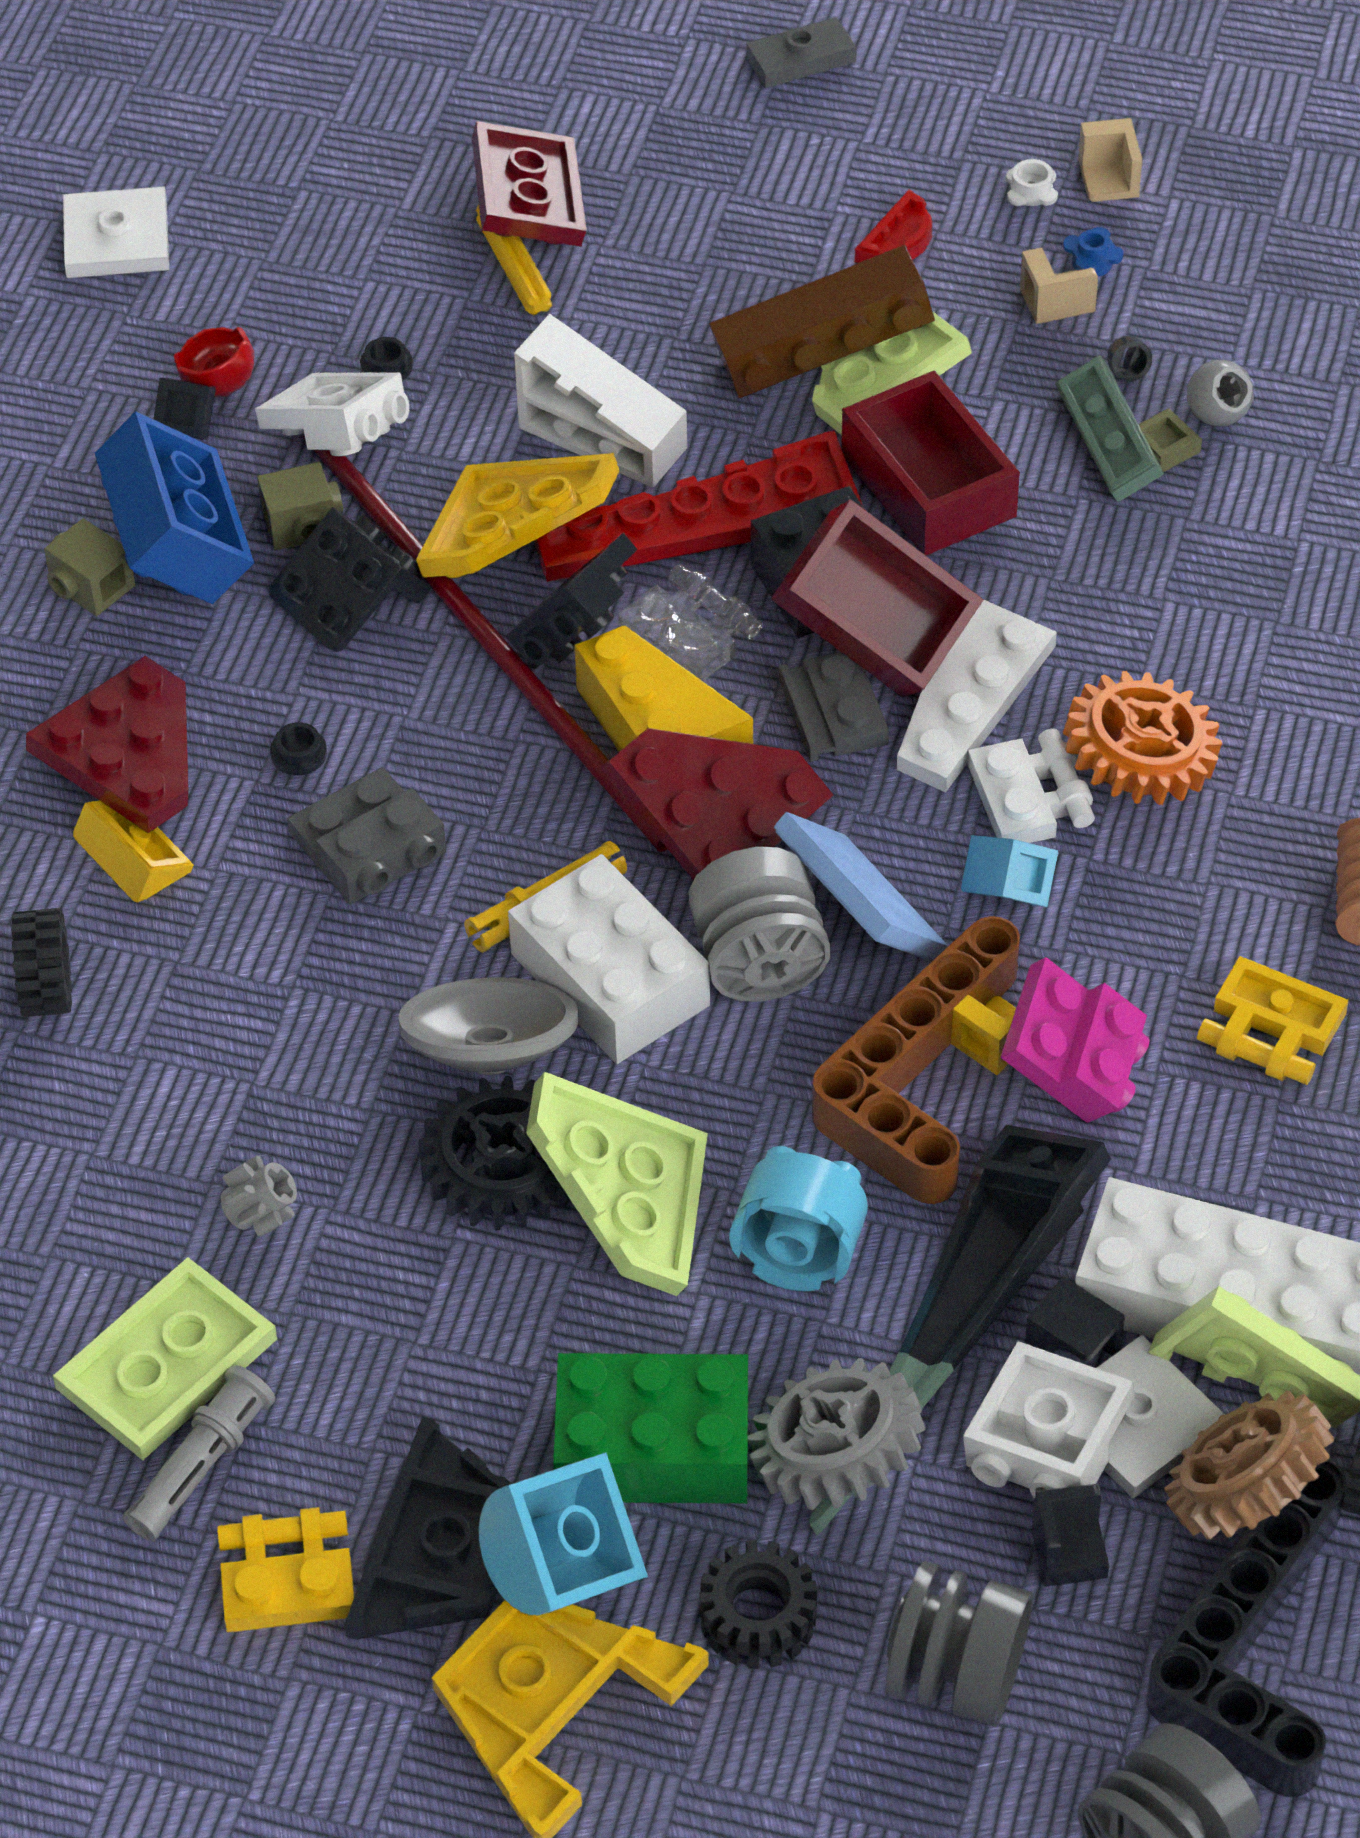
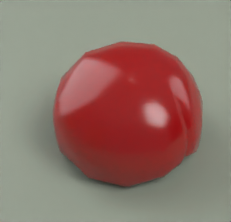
[174,327,255,398]

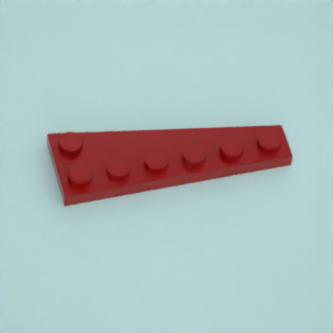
[534,431,863,582]

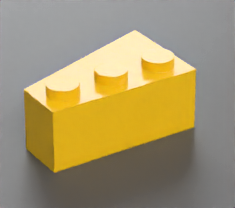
[575,625,753,751]

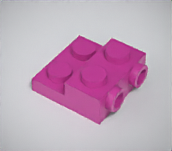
[1000,957,1150,1123]

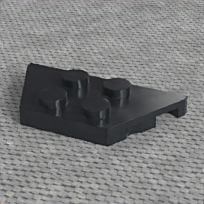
[344,1416,512,1640]

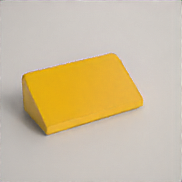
[73,800,194,902]

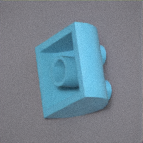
[479,1453,648,1615]

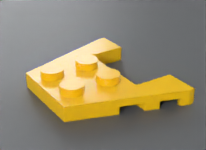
[432,1600,709,1838]

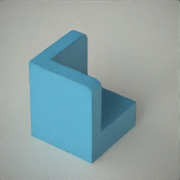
[961,835,1058,907]

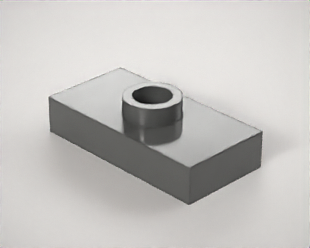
[746,17,856,88]

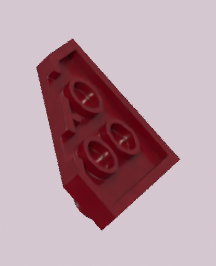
[26,656,189,833]
[601,728,834,880]

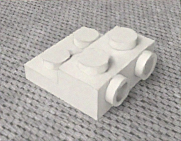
[255,373,409,456]
[963,1341,1135,1498]

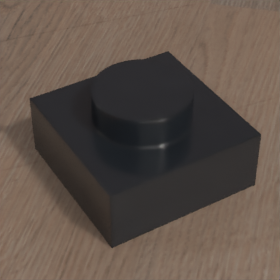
[153,377,216,440]

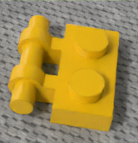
[1197,956,1349,1085]
[217,1507,355,1633]

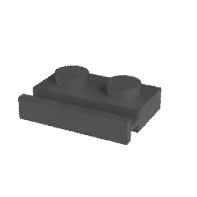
[779,652,889,762]

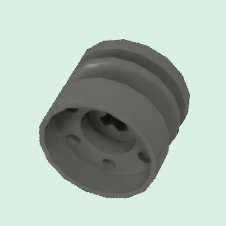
[886,1561,1034,1727]
[1077,1723,1262,1838]

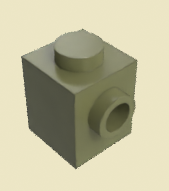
[257,462,343,551]
[44,518,135,617]

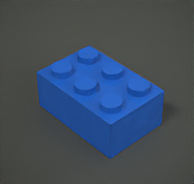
[94,411,254,604]

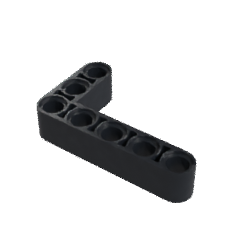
[1147,1459,1346,1797]

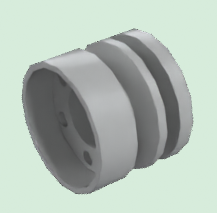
[688,847,830,1002]

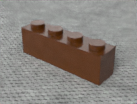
[709,245,935,399]

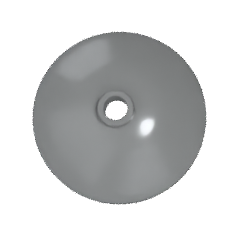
[399,977,578,1075]

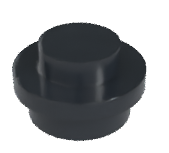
[360,337,413,381]
[270,722,327,776]

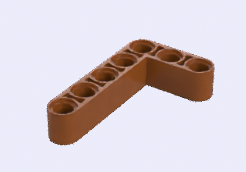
[812,916,1020,1204]

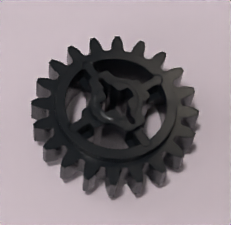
[418,1076,570,1230]

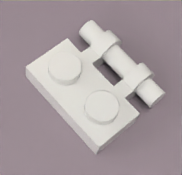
[967,729,1095,843]

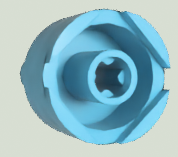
[729,1146,868,1292]

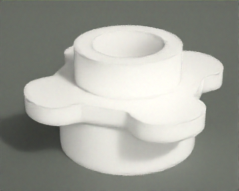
[1006,159,1058,206]

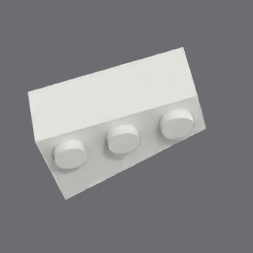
[514,314,687,488]

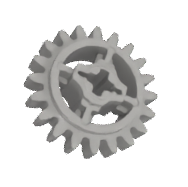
[748,1358,925,1510]

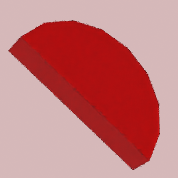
[854,189,932,263]

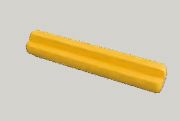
[476,204,552,315]

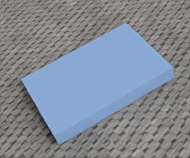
[774,812,948,961]

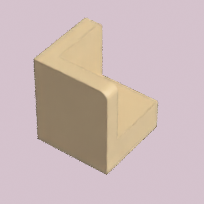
[1078,118,1142,202]
[1020,247,1098,324]

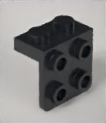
[269,507,432,652]

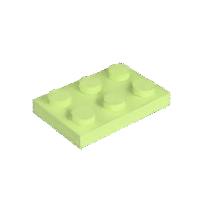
[53,1257,277,1460]

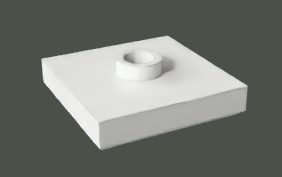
[63,187,169,278]
[1097,1335,1224,1499]

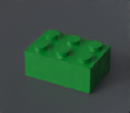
[553,1353,748,1504]

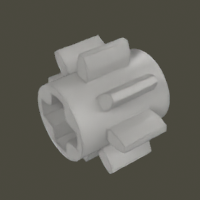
[221,1155,297,1237]

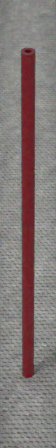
[303,435,668,852]

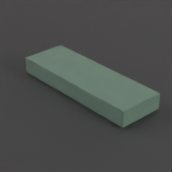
[1055,355,1164,502]

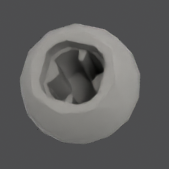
[1187,360,1254,426]

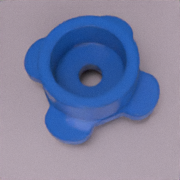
[1063,227,1124,277]

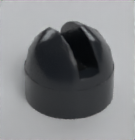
[1107,336,1152,381]

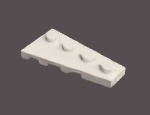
[897,600,1057,792]

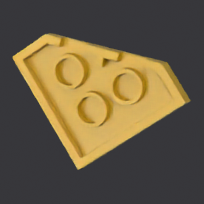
[416,453,620,578]

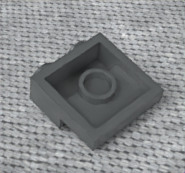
[287,767,446,905]

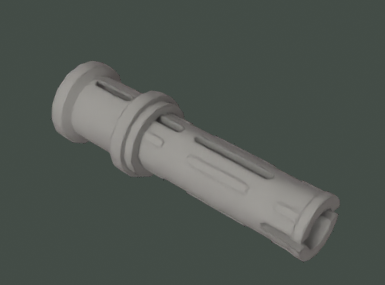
[122,1365,276,1542]

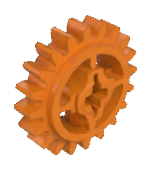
[1063,671,1222,805]

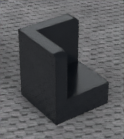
[1025,1276,1125,1362]
[1032,1484,1109,1587]

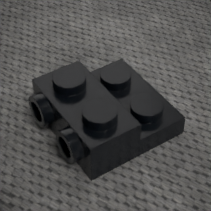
[505,533,638,670]

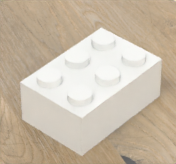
[508,854,710,1064]

